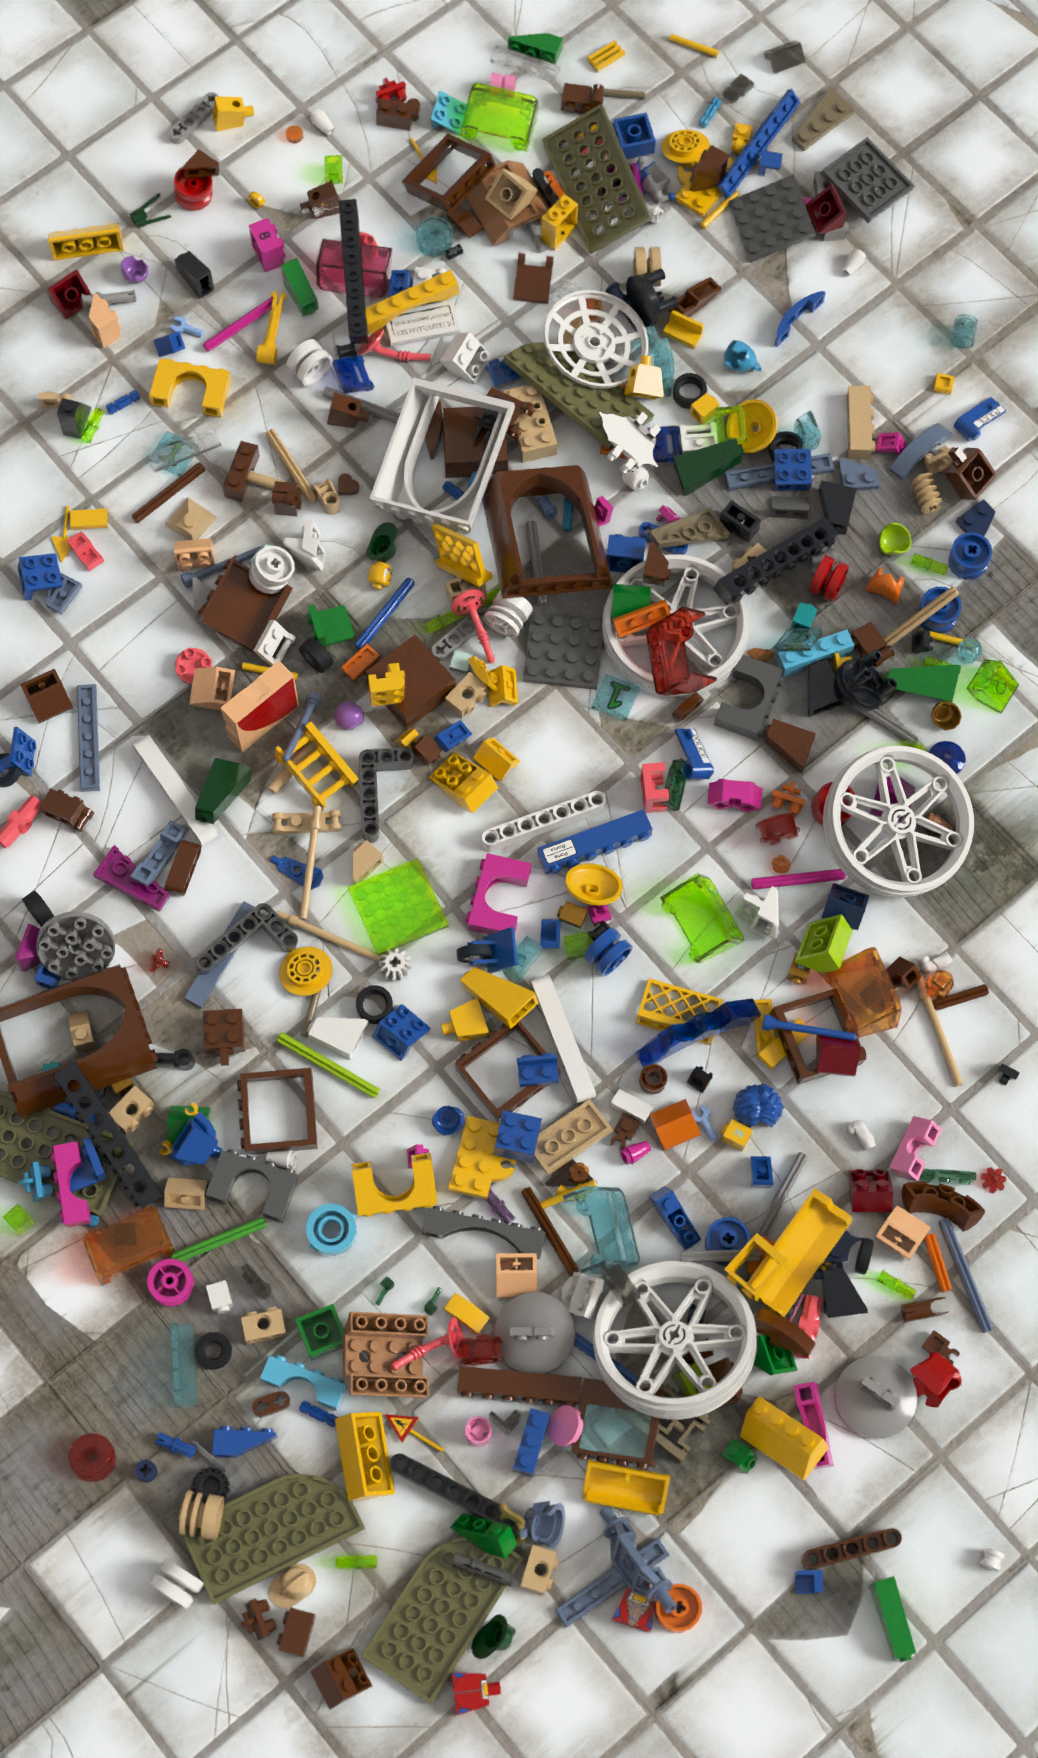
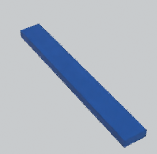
[716,89,800,199]

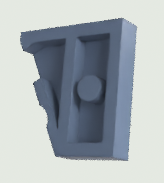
[838,457,880,491]
[45,573,83,615]

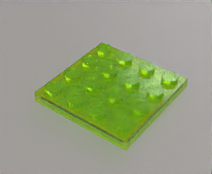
[347,858,449,955]

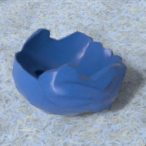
[432,1105,464,1136]

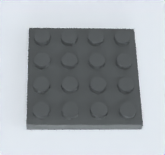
[820,137,915,223]
[728,174,816,263]
[523,611,603,690]

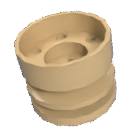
[179,1491,224,1541]

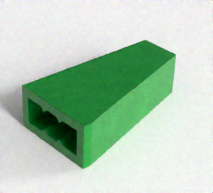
[883,665,961,702]
[869,1576,916,1663]

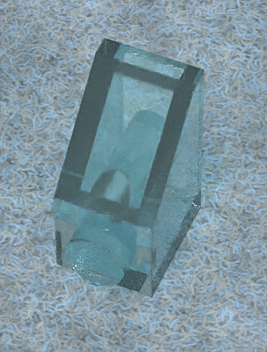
[793,410,821,450]
[503,936,542,982]

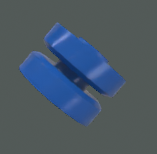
[948,532,992,580]
[917,587,961,634]
[584,928,633,977]
[705,1217,750,1266]

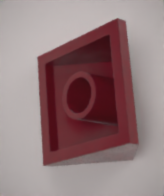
[805,184,846,234]
[47,269,92,319]
[816,1035,861,1077]

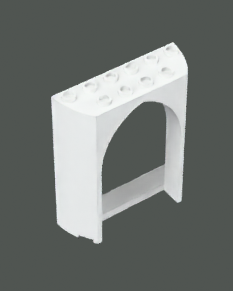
[369,378,515,534]

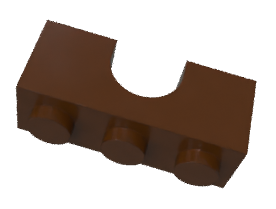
[223,441,260,502]
[860,956,921,1016]

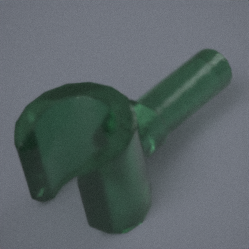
[375,1277,394,1305]
[424,1287,442,1316]

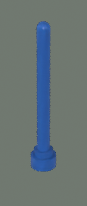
[762,1014,857,1041]

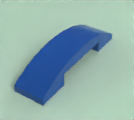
[775,291,826,347]

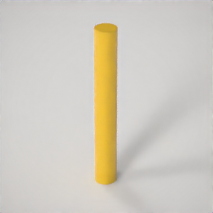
[669,33,719,57]
[700,190,740,229]
[921,629,976,649]
[242,662,298,680]
[540,1180,597,1209]

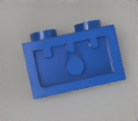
[485,359,521,387]
[517,1053,559,1087]

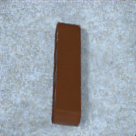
[801,1528,902,1570]

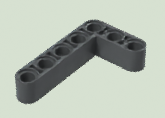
[359,747,414,843]
[196,903,298,974]

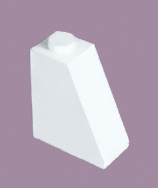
[307,1017,369,1060]

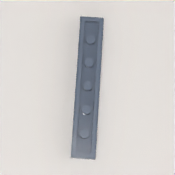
[724,453,834,491]
[77,684,100,792]
[184,901,261,1009]
[555,1538,670,1628]

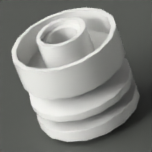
[484,590,533,638]

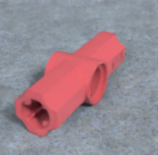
[0,795,42,849]
[793,1295,823,1359]

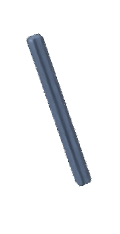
[938,1218,993,1333]

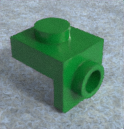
[721,1439,758,1474]

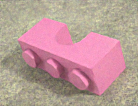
[889,1116,942,1181]

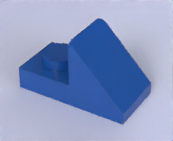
[750,1156,773,1188]

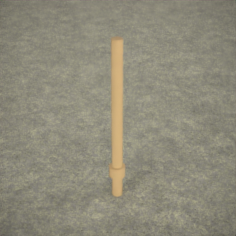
[299,806,322,919]
[276,910,382,962]
[916,976,963,1087]

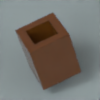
[410,734,443,765]

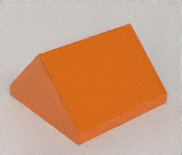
[650,1099,701,1151]

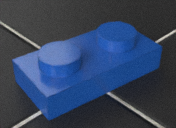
[434,720,472,753]

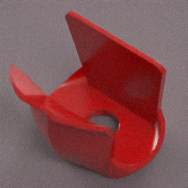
[910,1351,962,1407]

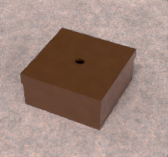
[442,407,509,478]
[365,635,456,730]

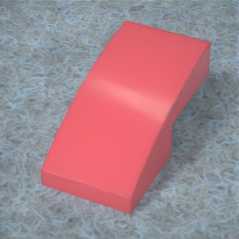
[67,531,104,571]

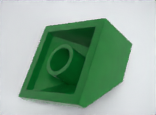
[753,1335,798,1376]

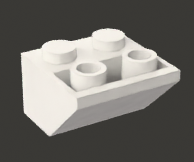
[440,332,492,383]

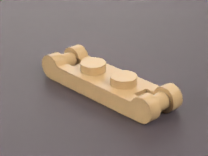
[272,810,341,834]

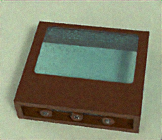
[571,1378,668,1470]

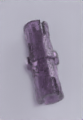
[484,1188,516,1224]

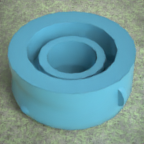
[306,1203,357,1256]

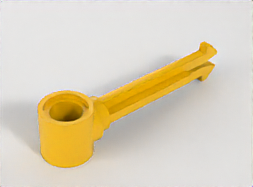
[256,290,287,365]

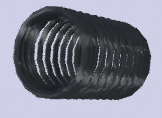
[445,244,463,260]

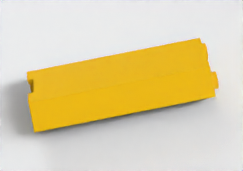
[747,1188,853,1317]

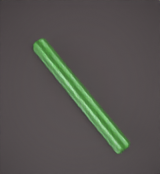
[171,1217,267,1262]

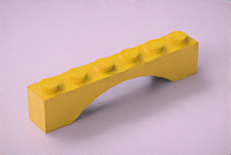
[366,269,460,335]

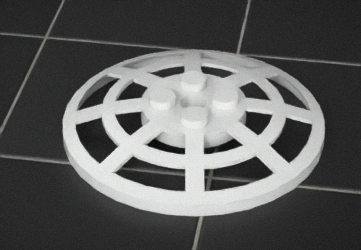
[544,290,648,389]

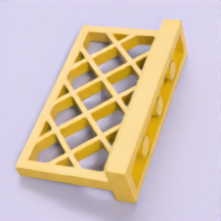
[431,523,493,587]
[635,978,723,1045]

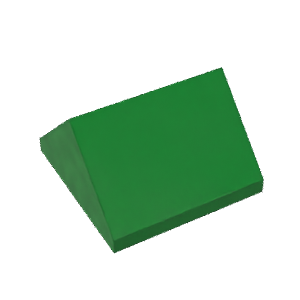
[611,584,651,619]
[167,1106,210,1145]

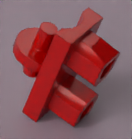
[375,78,407,103]

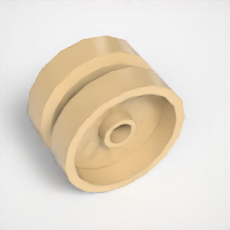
[633,247,661,287]

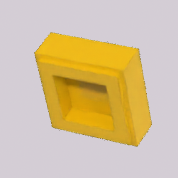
[933,373,954,395]

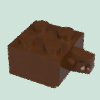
[944,447,997,500]
[203,1009,245,1066]

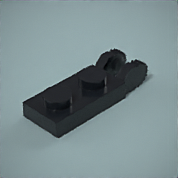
[532,168,559,208]
[473,395,507,444]

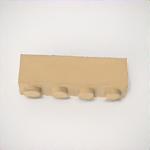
[846,386,875,459]

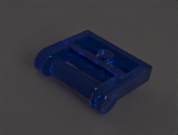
[333,355,374,394]
[647,426,682,463]

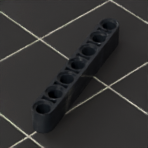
[390,1453,516,1532]

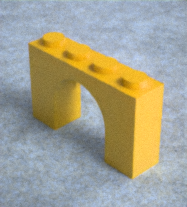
[149,358,231,418]
[351,1153,438,1217]

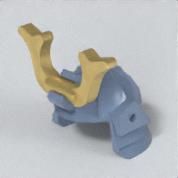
[499,1501,565,1548]

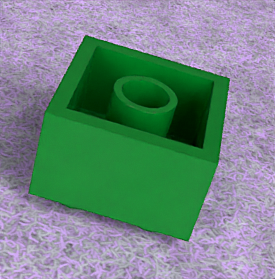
[295,1304,344,1361]

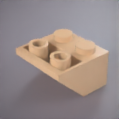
[89,293,121,348]
[174,538,215,570]
[189,667,235,711]
[875,1205,931,1261]
[496,1253,537,1298]

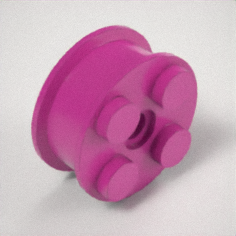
[147,1259,194,1306]

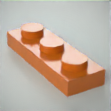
[612,599,672,638]

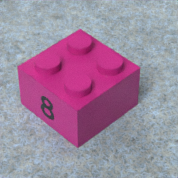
[249,218,286,272]

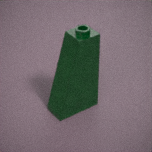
[674,438,744,496]
[195,758,252,824]

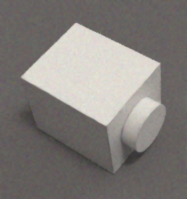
[206,1280,234,1314]

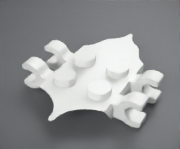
[599,412,661,474]

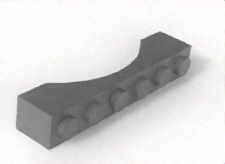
[422,1206,546,1259]

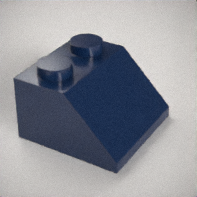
[821,883,870,930]

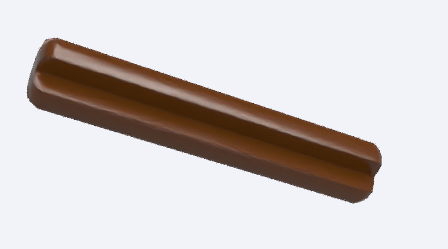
[933,984,989,1011]

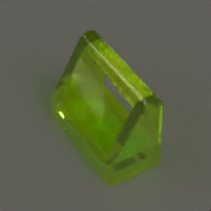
[714,405,747,444]

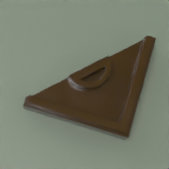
[545,1159,597,1187]

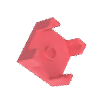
[640,762,669,813]

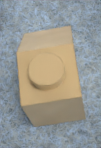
[353,840,384,887]
[69,1010,97,1053]

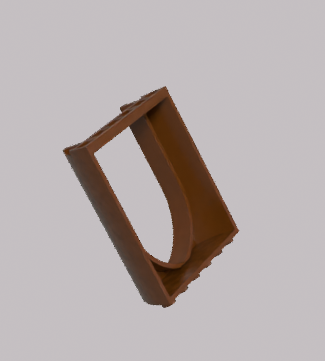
[482,465,613,599]
[0,964,158,1118]

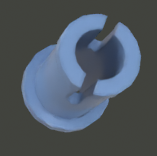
[537,495,557,519]

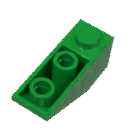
[508,33,563,65]
[450,1513,517,1559]

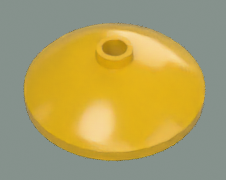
[726,399,778,453]
[565,863,623,906]

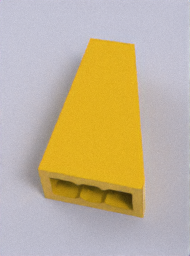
[460,967,539,1029]

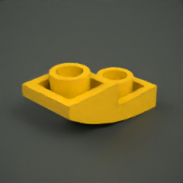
[468,655,498,691]
[443,1293,489,1334]

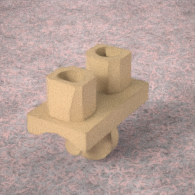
[924,445,955,475]

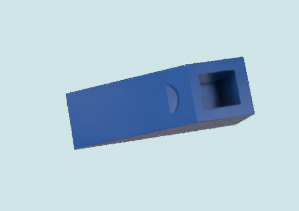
[648,1186,701,1250]
[212,1426,278,1458]

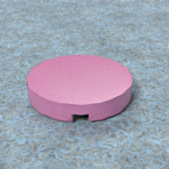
[548,1405,583,1448]

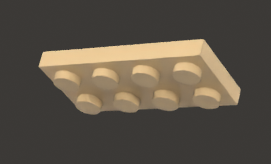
[534,1099,613,1175]

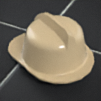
[269,1564,316,1608]

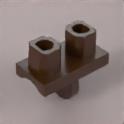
[239,1598,277,1641]

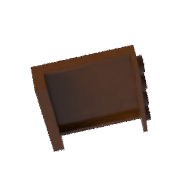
[198,555,293,654]

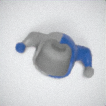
[637,157,675,203]

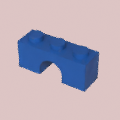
[513,1408,550,1477]

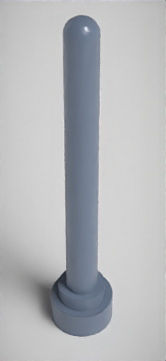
[180,546,261,588]
[282,692,322,762]

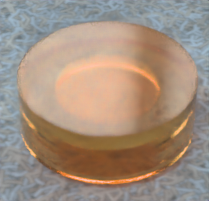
[286,125,303,143]

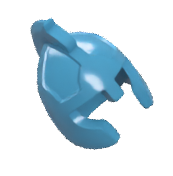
[723,340,762,372]

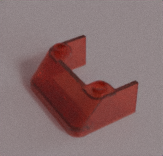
[646,606,717,696]

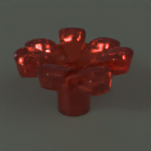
[149,948,170,972]
[981,1167,1007,1193]

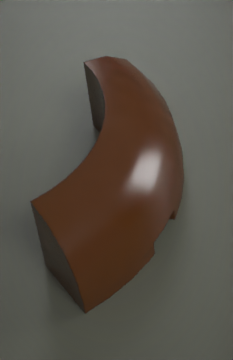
[901,1181,985,1232]

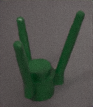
[129,193,171,227]

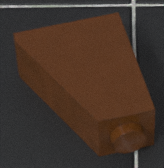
[764,719,816,773]

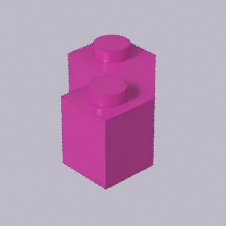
[707,779,763,813]

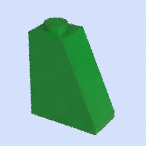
[281,258,319,317]

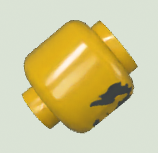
[367,561,393,590]

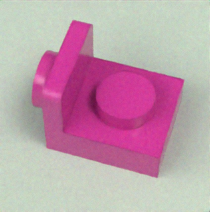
[876,432,906,456]
[595,496,613,527]

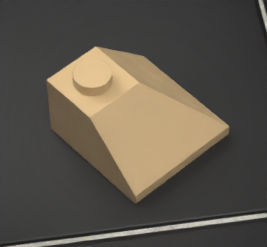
[485,169,538,220]
[165,497,217,540]

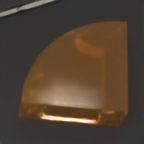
[747,648,774,662]

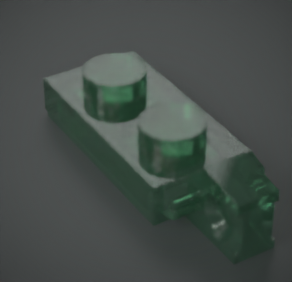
[661,758,686,811]
[919,1169,976,1185]

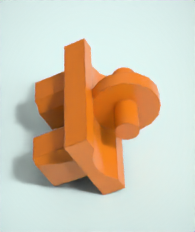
[772,781,806,815]

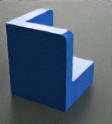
[758,150,783,176]
[153,331,185,357]
[540,919,561,949]
[34,963,61,989]
[795,1570,823,1594]

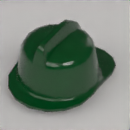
[366,522,397,563]
[471,1614,516,1659]

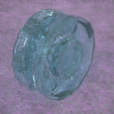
[416,216,453,257]

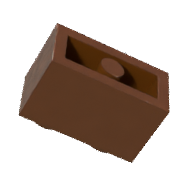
[276,1607,316,1657]

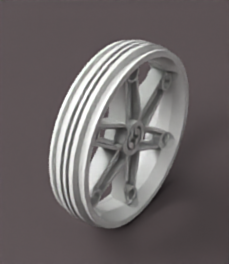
[602,554,750,698]
[823,746,974,897]
[593,1261,757,1419]

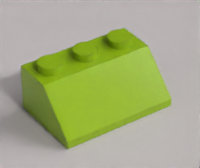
[795,914,853,973]

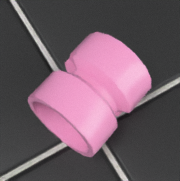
[489,73,516,98]
[465,1416,492,1447]

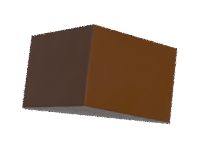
[183,149,219,179]

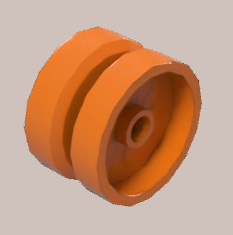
[655,1584,702,1633]

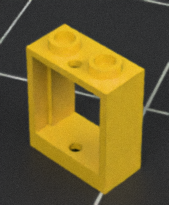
[541,194,578,251]
[724,1233,790,1300]

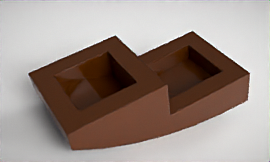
[446,204,483,239]

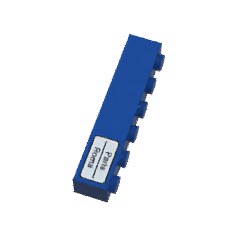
[537,809,653,874]

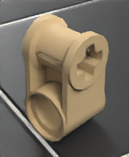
[312,478,340,515]

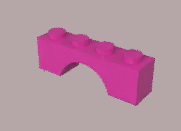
[51,1141,91,1228]
[794,1382,834,1470]

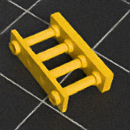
[275,722,359,811]

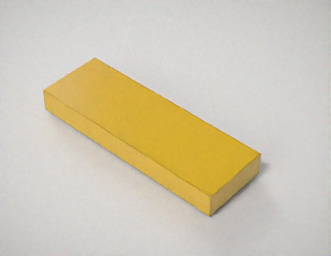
[751,999,776,1058]
[757,1018,810,1070]

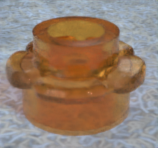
[772,855,791,874]
[569,1162,589,1182]

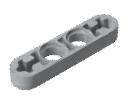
[169,92,218,144]
[432,608,487,661]

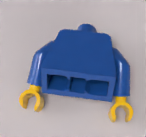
[159,1102,223,1166]

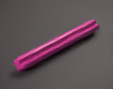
[203,298,278,352]
[751,869,846,889]

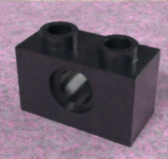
[719,500,761,543]

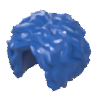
[732,1084,785,1128]

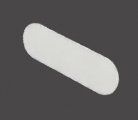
[548,918,587,936]
[192,1441,226,1472]

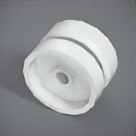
[286,339,333,386]
[249,546,295,594]
[149,1558,204,1609]

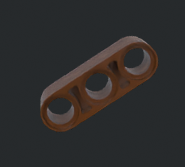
[165,840,202,896]

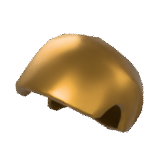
[931,700,962,731]

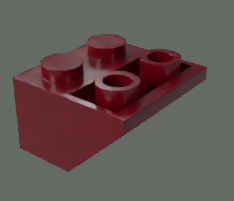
[849,1169,894,1212]

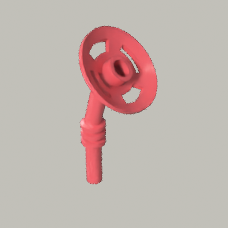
[357,328,431,362]
[451,589,495,664]
[391,1317,464,1371]

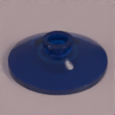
[929,741,966,774]

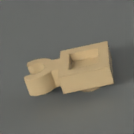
[39,391,72,408]

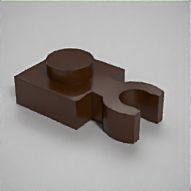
[610,1113,640,1151]
[921,1330,960,1365]

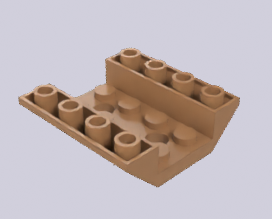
[465,160,550,246]
[343,1312,429,1398]

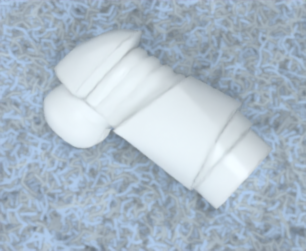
[919,952,953,974]
[848,1120,876,1150]

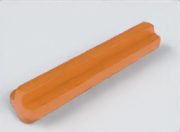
[924,1233,952,1292]

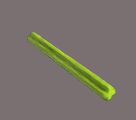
[276,1033,380,1098]

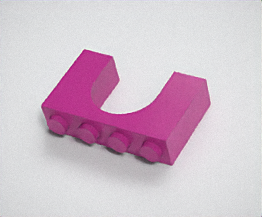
[465,853,532,935]

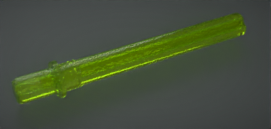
[424,587,501,633]

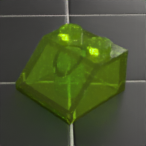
[966,660,1019,713]

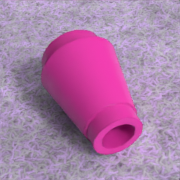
[620,1141,651,1165]

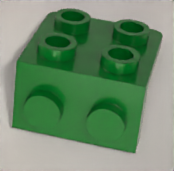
[306,604,354,647]

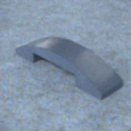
[890,423,952,480]
[130,820,187,886]

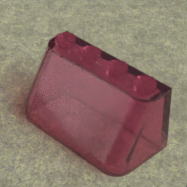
[316,239,392,298]

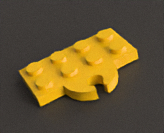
[675,157,734,218]
[448,1116,517,1200]

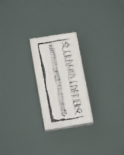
[386,300,460,346]

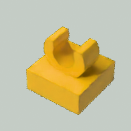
[395,729,419,749]

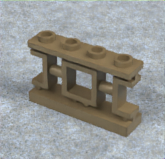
[615,1372,711,1463]

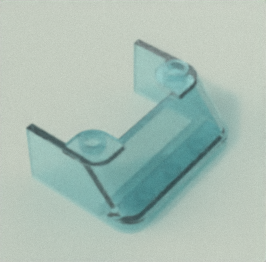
[563,1186,640,1274]

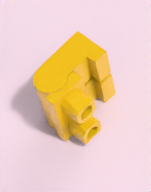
[368,663,405,707]

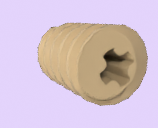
[911,472,942,514]

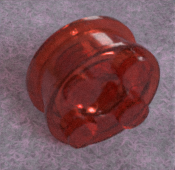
[755,813,801,846]
[458,1335,505,1365]
[68,1433,116,1482]

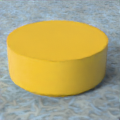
[247,191,265,208]

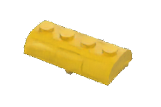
[582,1460,670,1516]

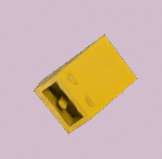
[429,752,498,814]

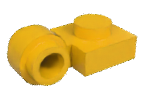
[731,123,753,154]

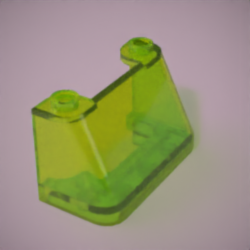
[461,83,538,152]
[660,873,745,964]

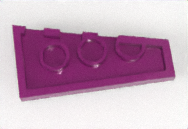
[93,845,170,912]

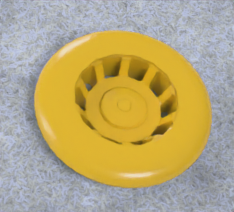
[661,129,710,164]
[279,946,333,996]

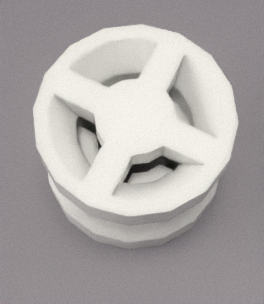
[980,1548,1005,1572]

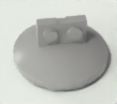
[36,912,115,980]
[494,1292,576,1374]
[834,1356,917,1439]

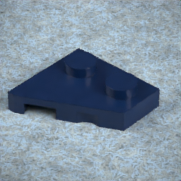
[956,499,996,537]

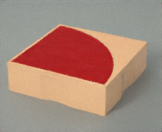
[221,661,299,753]

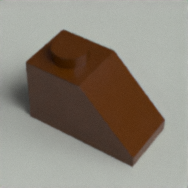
[642,542,671,587]

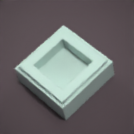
[450,650,473,674]

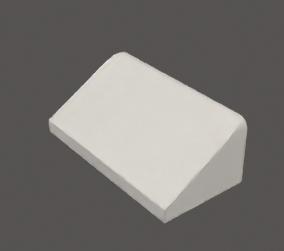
[610,1089,654,1125]

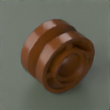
[639,1064,668,1095]

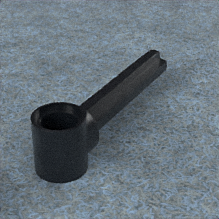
[155,1049,195,1071]

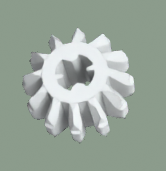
[379,948,412,982]

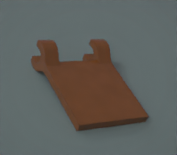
[513,253,554,304]
[474,387,535,440]

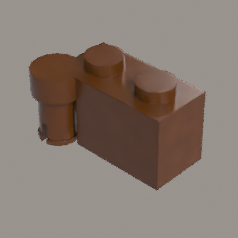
[561,83,604,114]
[376,98,420,131]
[272,481,302,516]
[851,621,895,667]
[39,788,94,832]

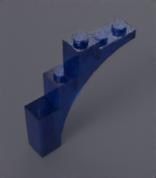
[636,998,761,1068]

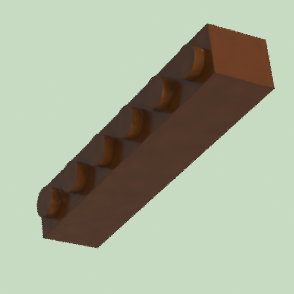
[457,1366,582,1407]

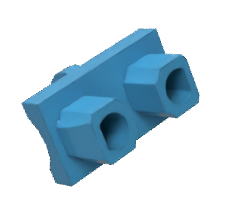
[18,1162,53,1202]

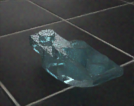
[646,325,674,397]

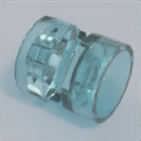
[951,314,978,348]
[956,638,982,664]

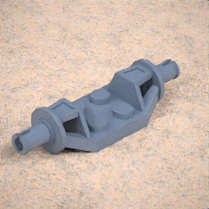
[599,1506,677,1613]

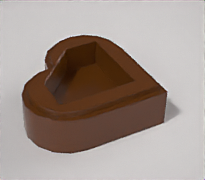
[338,473,359,495]

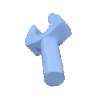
[170,316,204,337]
[691,1105,718,1141]

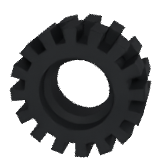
[191,1467,230,1503]

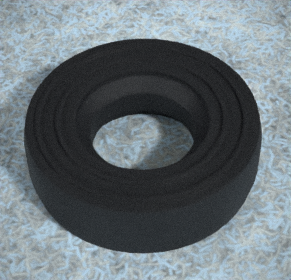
[855,1238,874,1275]
[195,1332,232,1370]

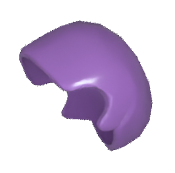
[121,255,148,283]
[334,702,364,730]

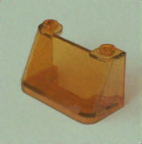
[825,947,902,1038]
[82,1205,176,1286]

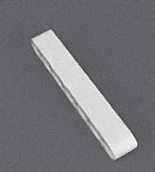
[132,735,219,846]
[482,791,606,852]
[530,974,596,1103]

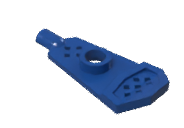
[270,855,324,890]

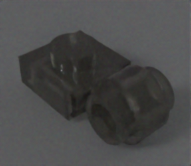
[723,73,754,103]
[241,1263,272,1299]

